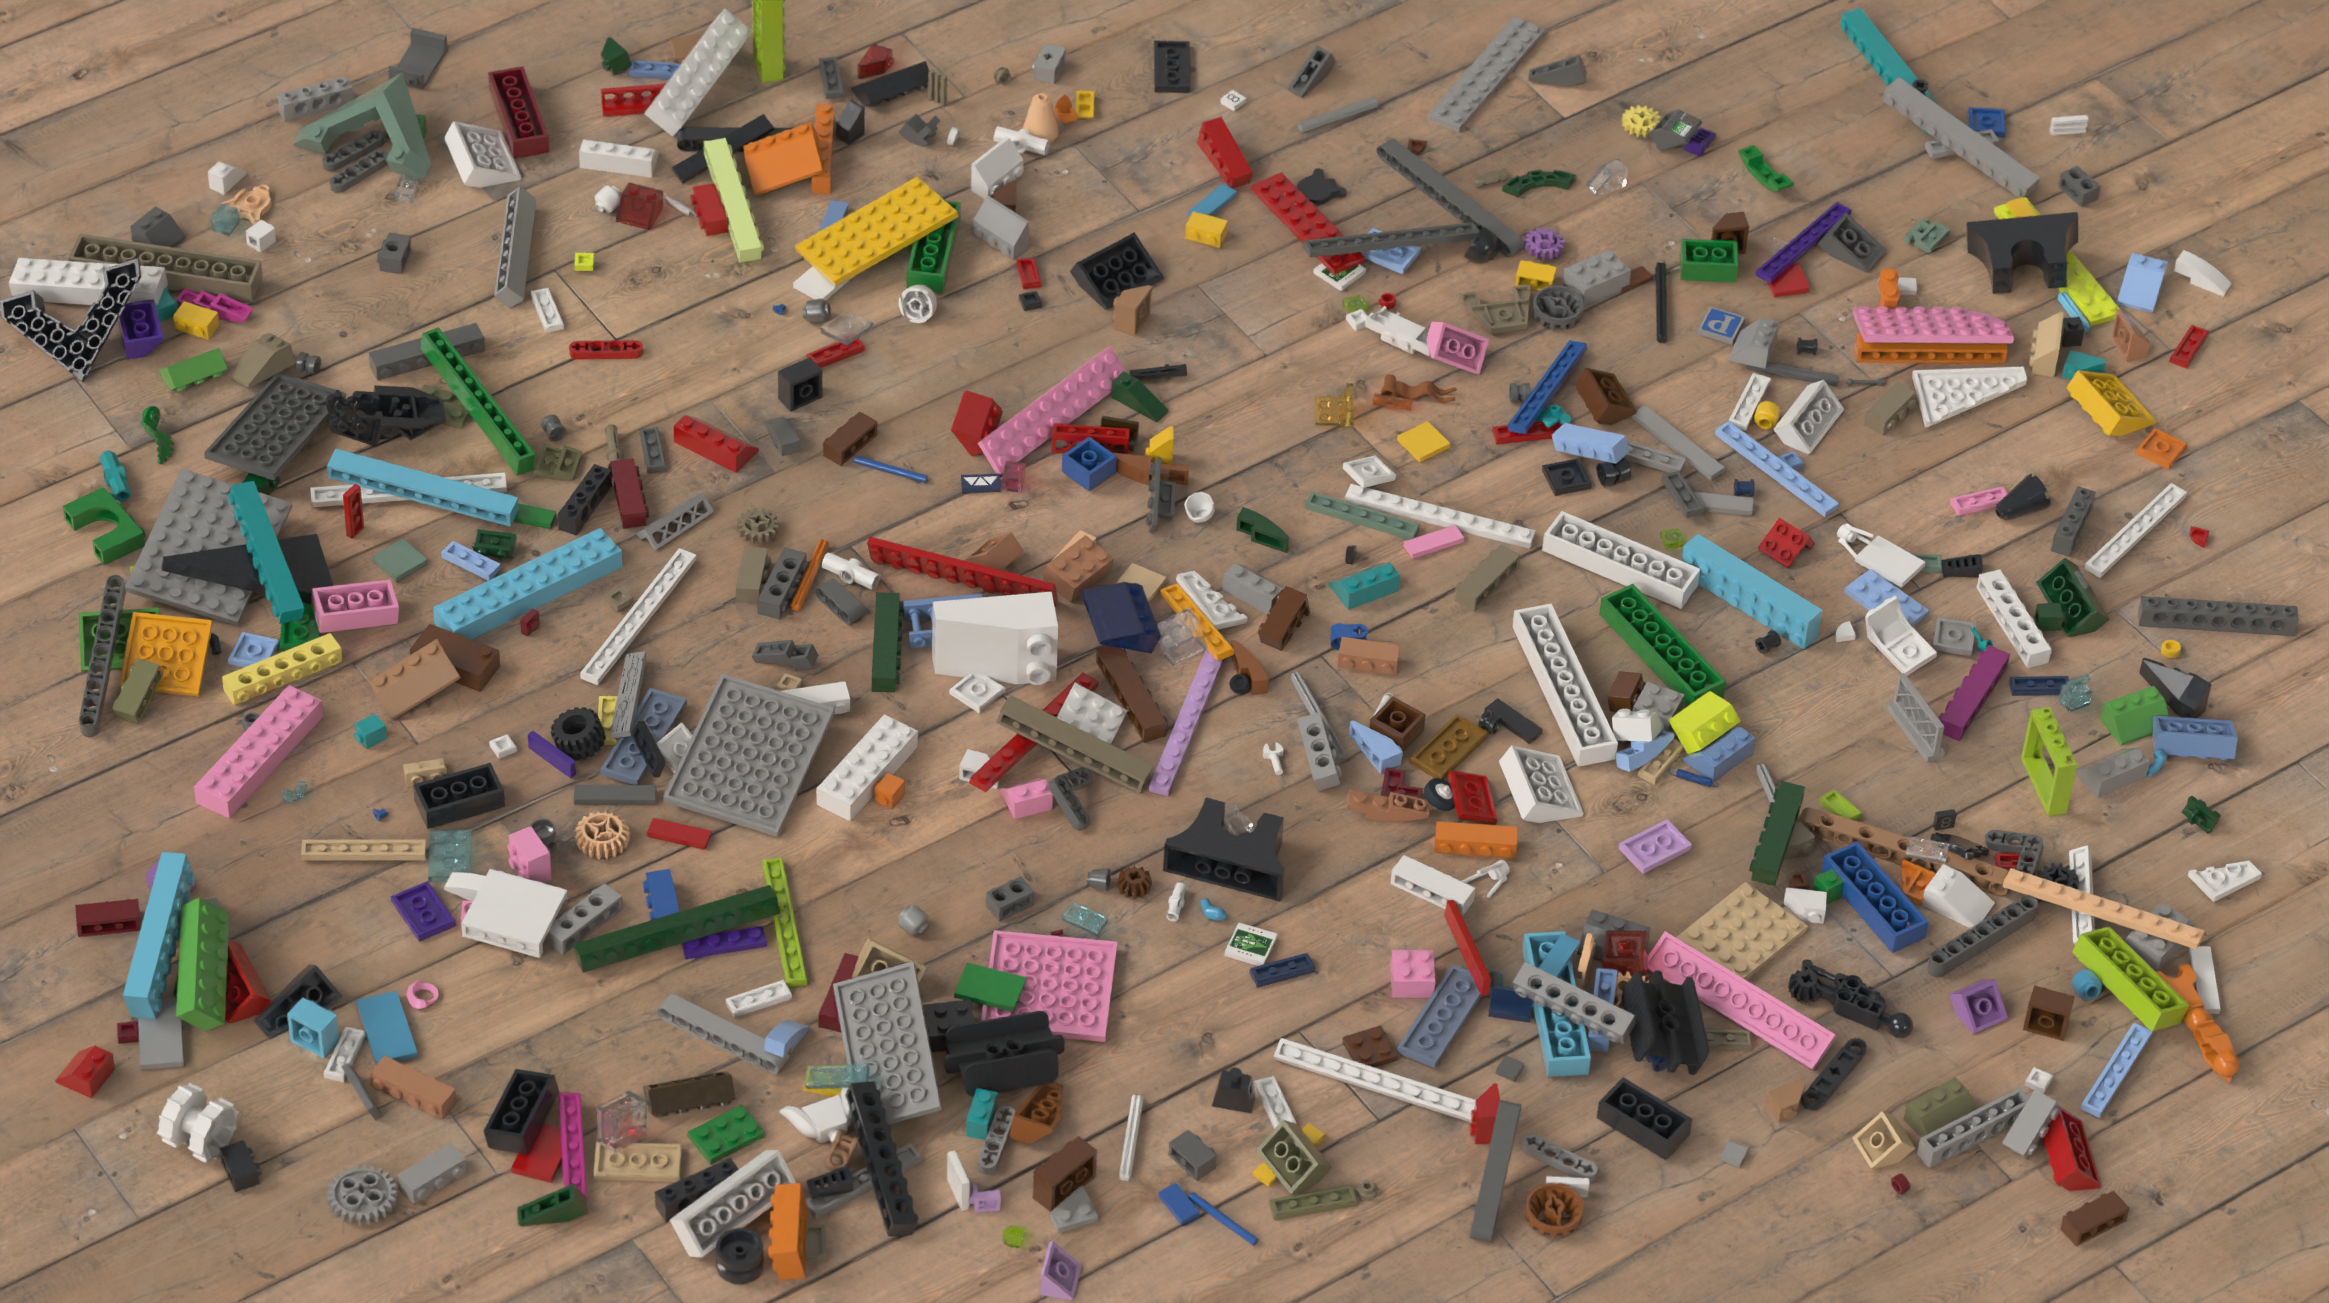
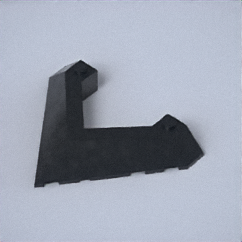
[0,259,141,382]

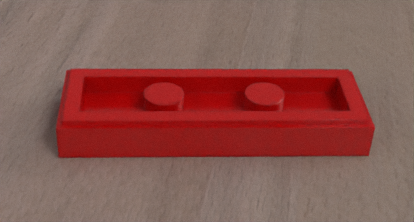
[2169,325,2209,369]
[806,335,865,368]
[343,483,364,539]
[647,818,712,850]

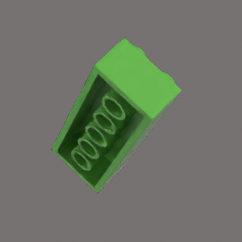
[176,898,229,1032]

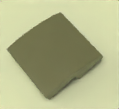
[533,443,582,481]

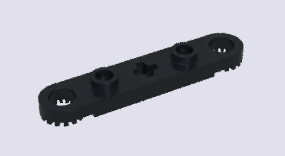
[1802,1038,1867,1111]

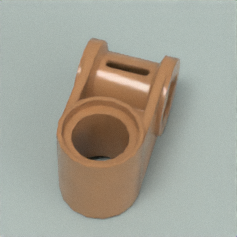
[825,1129,859,1171]

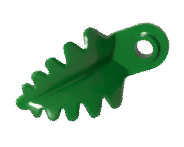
[141,406,174,464]

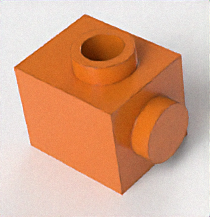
[874,773,905,809]

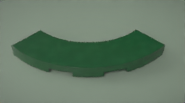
[1502,170,1576,198]

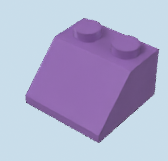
[1949,979,2008,1033]

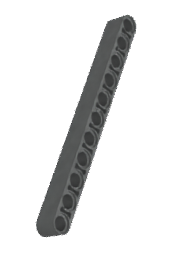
[1376,139,1525,258]

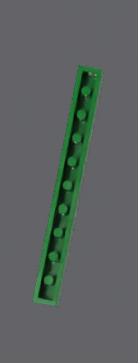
[420,327,536,476]

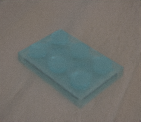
[428,830,472,882]

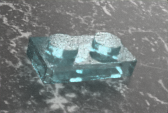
[1062,902,1108,936]

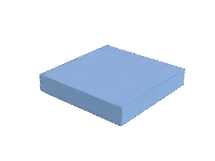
[228,632,280,667]

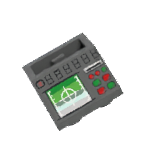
[1649,109,1703,151]

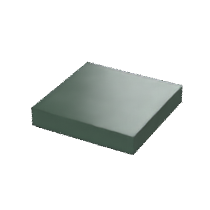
[372,538,428,582]

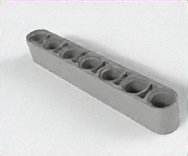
[657,994,790,1074]

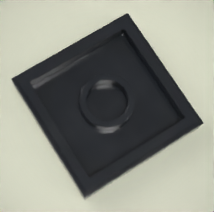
[1542,458,1591,496]

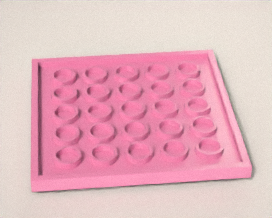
[981,930,1117,1042]

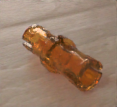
[1373,393,1412,411]

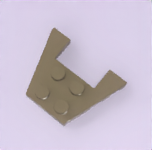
[1459,284,1530,334]

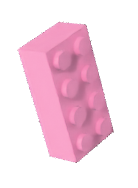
[311,579,399,633]

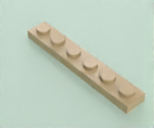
[301,839,426,860]

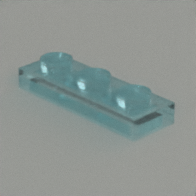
[804,1064,870,1089]

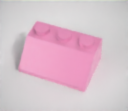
[1427,322,1489,375]

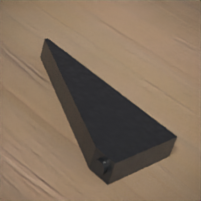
[161,534,333,604]

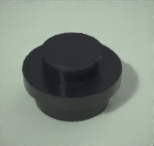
[1229,674,1249,694]

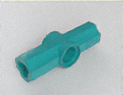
[99,450,131,502]

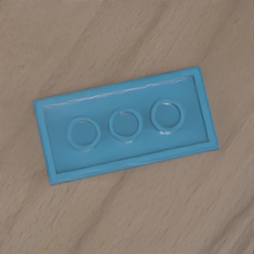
[356,991,418,1065]

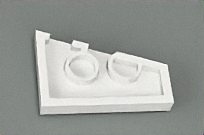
[2188,861,2262,902]

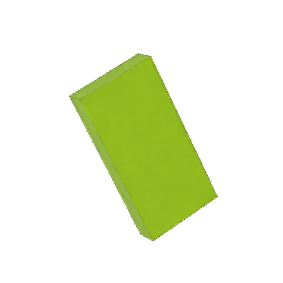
[1819,789,1862,821]

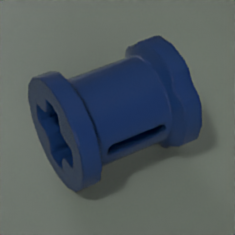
[1734,479,1754,497]

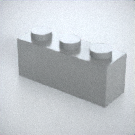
[2002,1089,2060,1159]
[398,1143,467,1204]

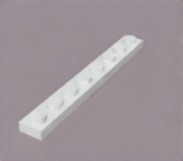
[2084,483,2187,578]

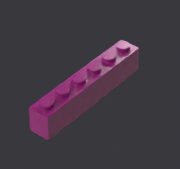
[1938,645,2010,741]

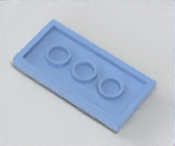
[1844,569,1929,627]

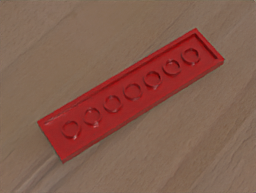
[1251,172,1365,275]

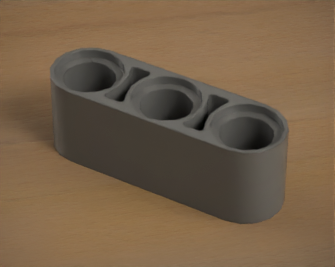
[815,578,866,625]

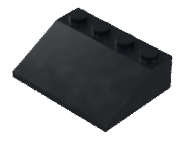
[1070,232,1164,310]

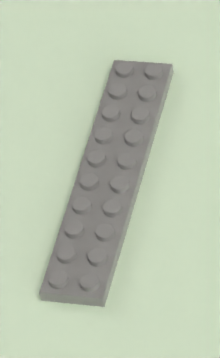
[1428,16,1545,133]

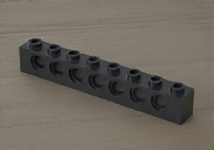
[845,1081,919,1237]

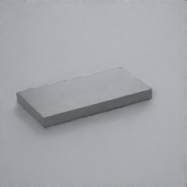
[138,997,184,1070]

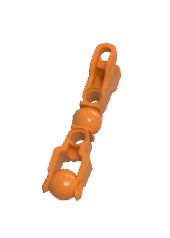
[2156,964,2240,1082]

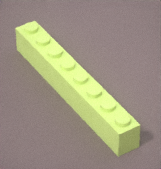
[704,138,764,263]

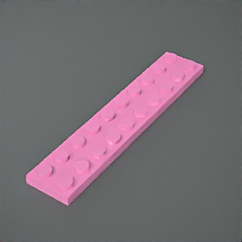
[978,346,1126,475]
[1642,931,1836,1071]

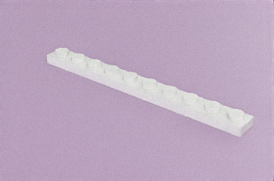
[310,473,507,507]
[1345,484,1536,549]
[580,548,696,685]
[1273,1038,1476,1123]

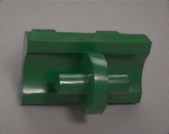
[2181,796,2221,833]

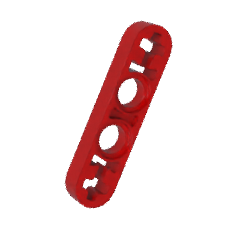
[569,340,643,359]

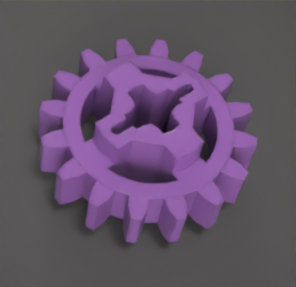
[1524,227,1564,260]

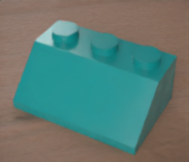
[1329,563,1400,610]

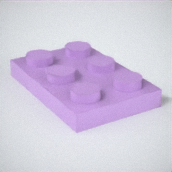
[1618,819,1692,874]

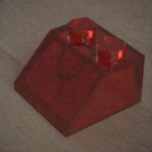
[616,182,664,230]
[1602,930,1648,978]

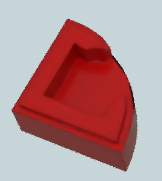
[2189,526,2209,548]

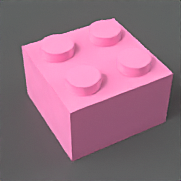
[507,826,551,883]
[1390,950,1435,998]

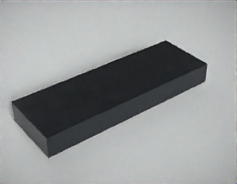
[1484,698,1543,744]
[632,721,666,777]

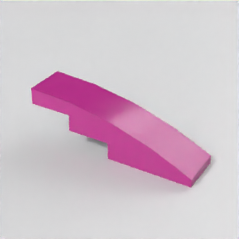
[176,288,253,323]

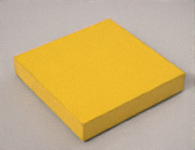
[1397,421,1451,462]

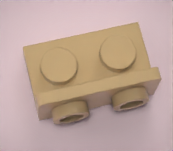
[403,758,447,787]

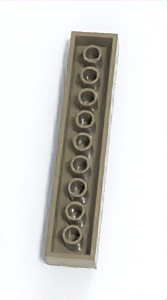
[68,234,263,302]

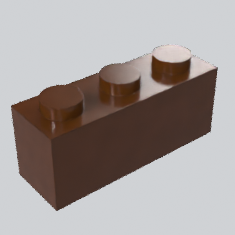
[823,411,878,466]
[2060,1191,2130,1247]

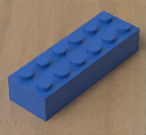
[1821,841,1929,953]

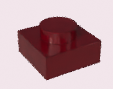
[520,608,540,636]

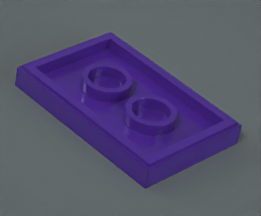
[391,881,456,942]

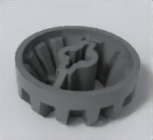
[1532,286,1584,331]

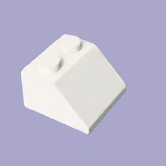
[1612,709,1664,742]

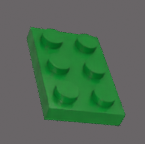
[687,1104,765,1165]

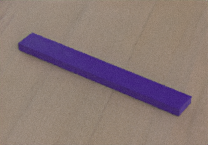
[1755,202,1852,283]

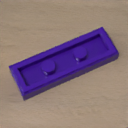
[528,731,576,779]

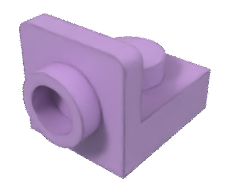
[969,1183,1000,1213]

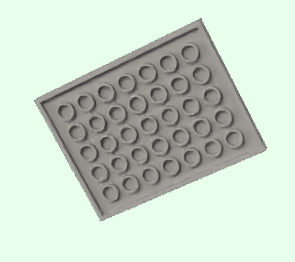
[125,469,292,626]
[663,674,835,837]

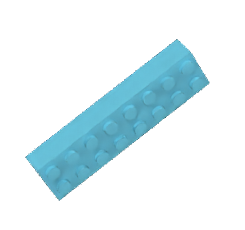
[1682,534,1823,649]
[123,852,196,1019]
[1522,931,1591,1077]

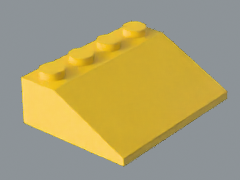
[2066,370,2157,436]

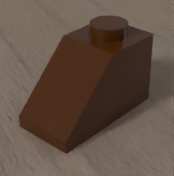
[994,180,1017,213]

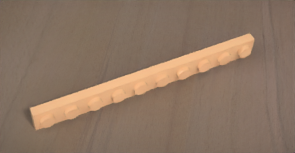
[2003,868,2205,950]

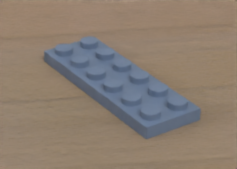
[600,688,687,785]
[1397,964,1481,1068]

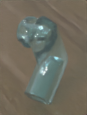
[281,781,307,803]

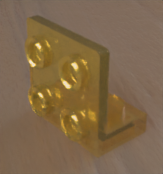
[1315,383,1355,426]

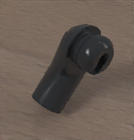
[209,632,222,655]

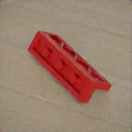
[601,83,667,117]
[1051,423,1130,454]

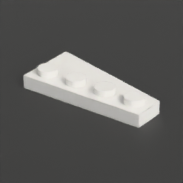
[1176,571,1248,630]

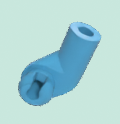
[2147,749,2167,777]
[1200,898,1227,921]

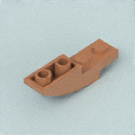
[1347,789,1429,822]

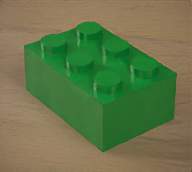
[1679,239,1738,283]

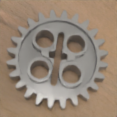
[327,1164,398,1226]

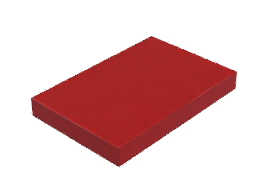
[1448,770,1498,825]
[511,1123,562,1183]

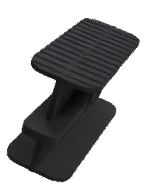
[1621,970,1709,1075]
[944,1011,1065,1097]

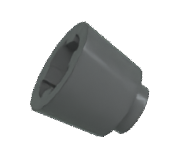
[1087,869,1111,891]

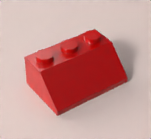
[951,390,1003,457]

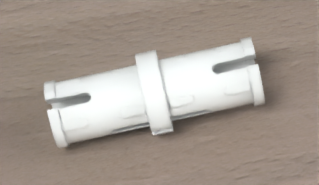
[1166,882,1187,922]

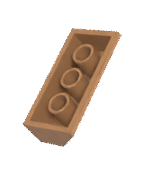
[369,639,461,720]

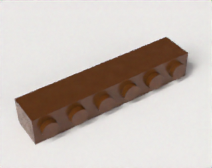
[1096,642,1168,743]

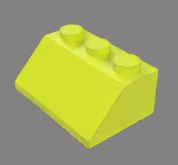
[1668,691,1741,754]

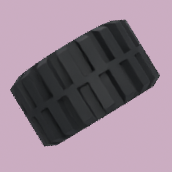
[551,707,606,761]

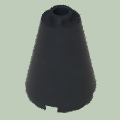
[1995,474,2051,520]

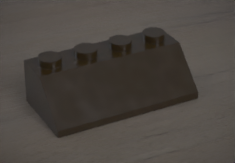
[643,1071,736,1117]

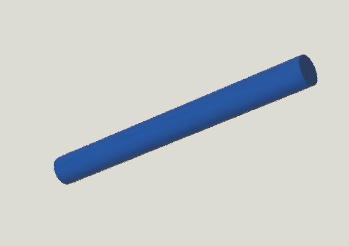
[854,456,928,483]
[1188,1192,1259,1246]

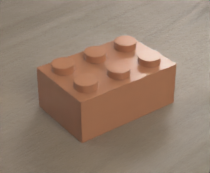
[1043,535,1114,603]

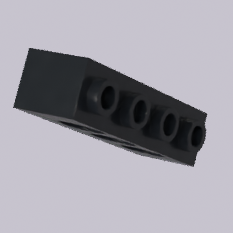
[558,464,612,535]
[655,1157,739,1222]

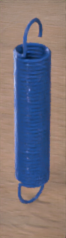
[1669,768,1719,787]

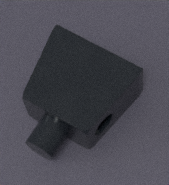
[1212,1068,1255,1114]

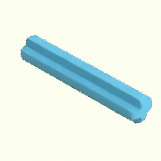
[2058,292,2091,333]

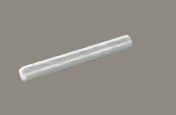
[1119,1094,1143,1181]

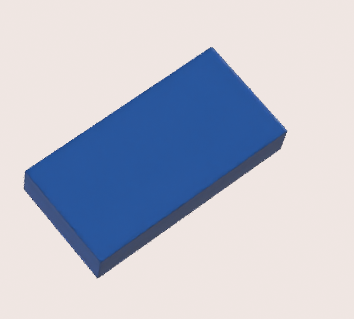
[1158,1183,1200,1225]

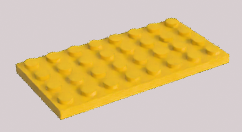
[795,177,958,287]

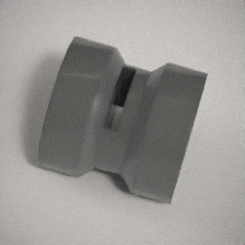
[296,352,321,375]
[1509,383,1531,402]
[541,415,566,441]

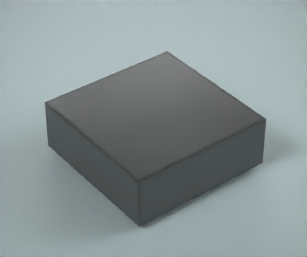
[1496,1055,1524,1082]

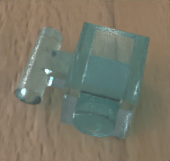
[2059,675,2092,712]

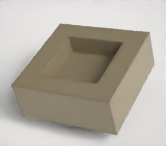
[605,587,633,612]

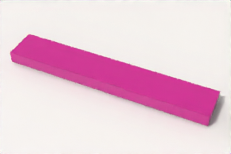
[558,1092,587,1201]

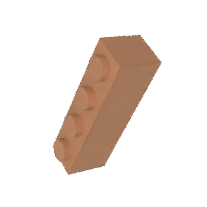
[370,1056,457,1119]

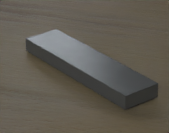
[574,785,656,805]

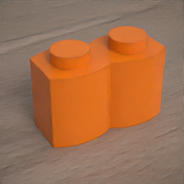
[1878,269,1900,308]

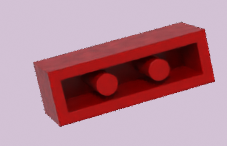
[690,183,728,236]

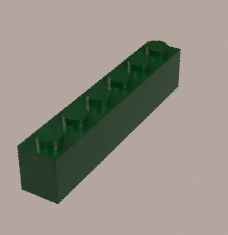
[872,592,903,692]
[1749,781,1805,886]

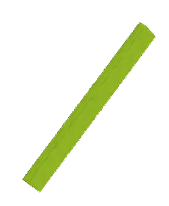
[762,857,807,988]

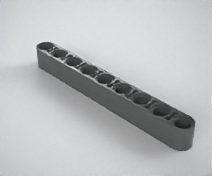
[79,575,126,737]

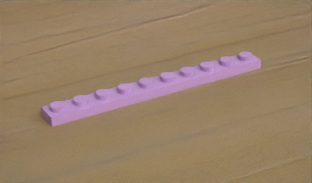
[1149,649,1225,796]

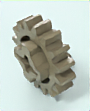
[737,508,779,544]

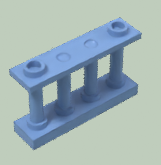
[903,594,982,648]

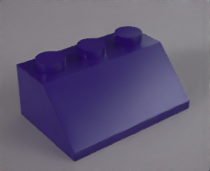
[117,299,164,360]

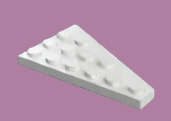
[1912,367,2027,427]

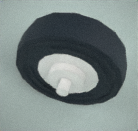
[1424,778,1455,811]

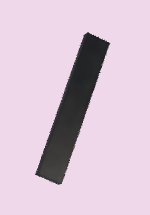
[672,114,774,183]

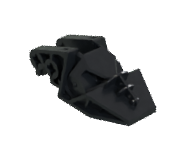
[326,385,446,446]

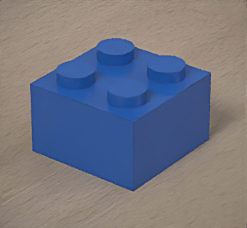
[1062,437,1117,491]

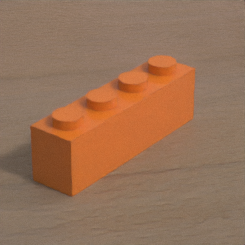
[1434,821,1517,858]

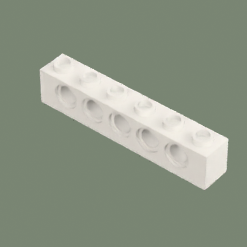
[1977,569,2052,668]

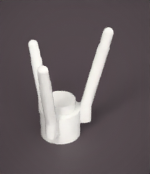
[1837,523,1873,566]
[1461,860,1510,898]

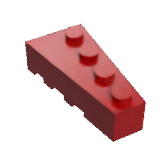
[1197,116,1253,189]

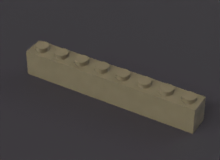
[996,695,1154,794]

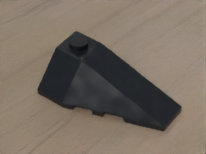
[2139,657,2212,718]
[254,965,343,1037]

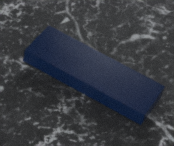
[2009,676,2071,696]
[1250,953,1315,988]

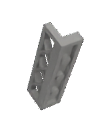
[636,492,714,551]

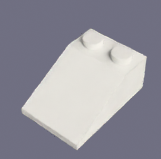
[1922,864,1995,928]

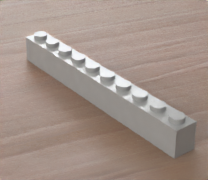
[1882,77,2040,198]

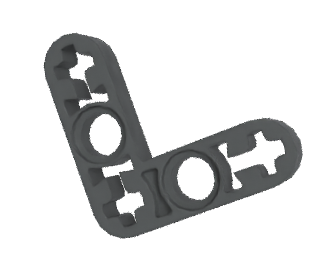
[1049,767,1092,831]
[1985,830,2044,876]

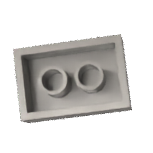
[1563,249,1631,306]
[2126,902,2195,972]

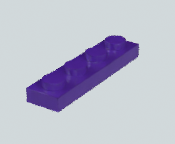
[681,926,767,960]

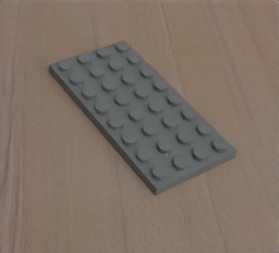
[204,372,346,480]

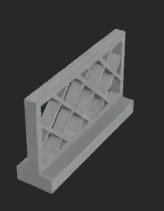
[1887,673,1945,763]

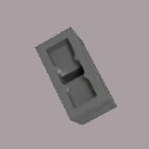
[2058,166,2101,207]
[986,876,1034,922]

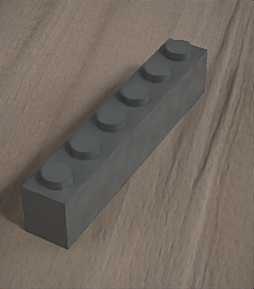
[369,323,485,381]

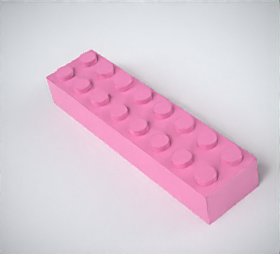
[194,685,324,819]

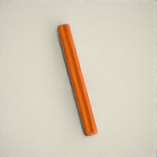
[791,539,829,612]

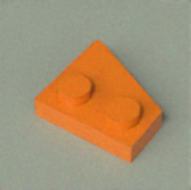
[1901,859,1936,905]

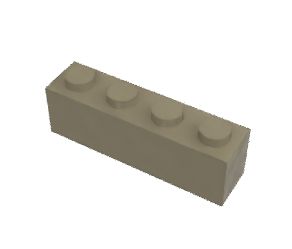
[1455,544,1520,611]

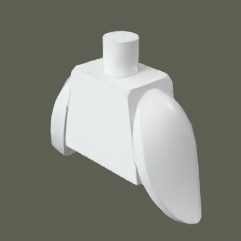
[779,1086,853,1143]

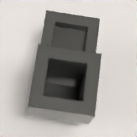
[898,114,941,146]

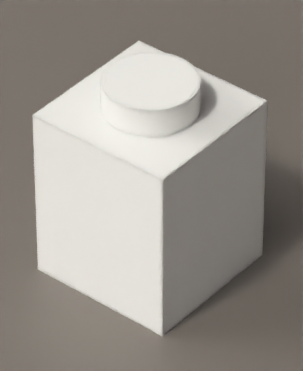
[246,220,276,253]

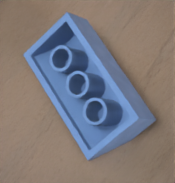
[2153,716,2238,760]

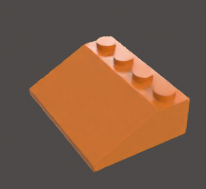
[743,122,823,196]

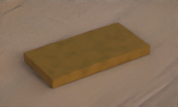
[1409,714,1489,779]

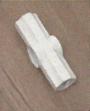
[994,126,1050,156]
[822,552,881,590]

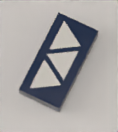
[961,474,1001,493]

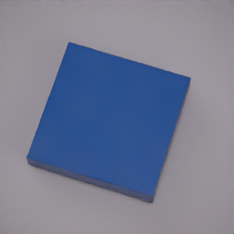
[1968,107,2006,138]

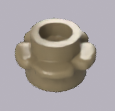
[994,67,1011,84]
[1357,1180,1378,1200]

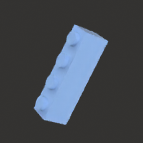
[1552,423,1629,464]

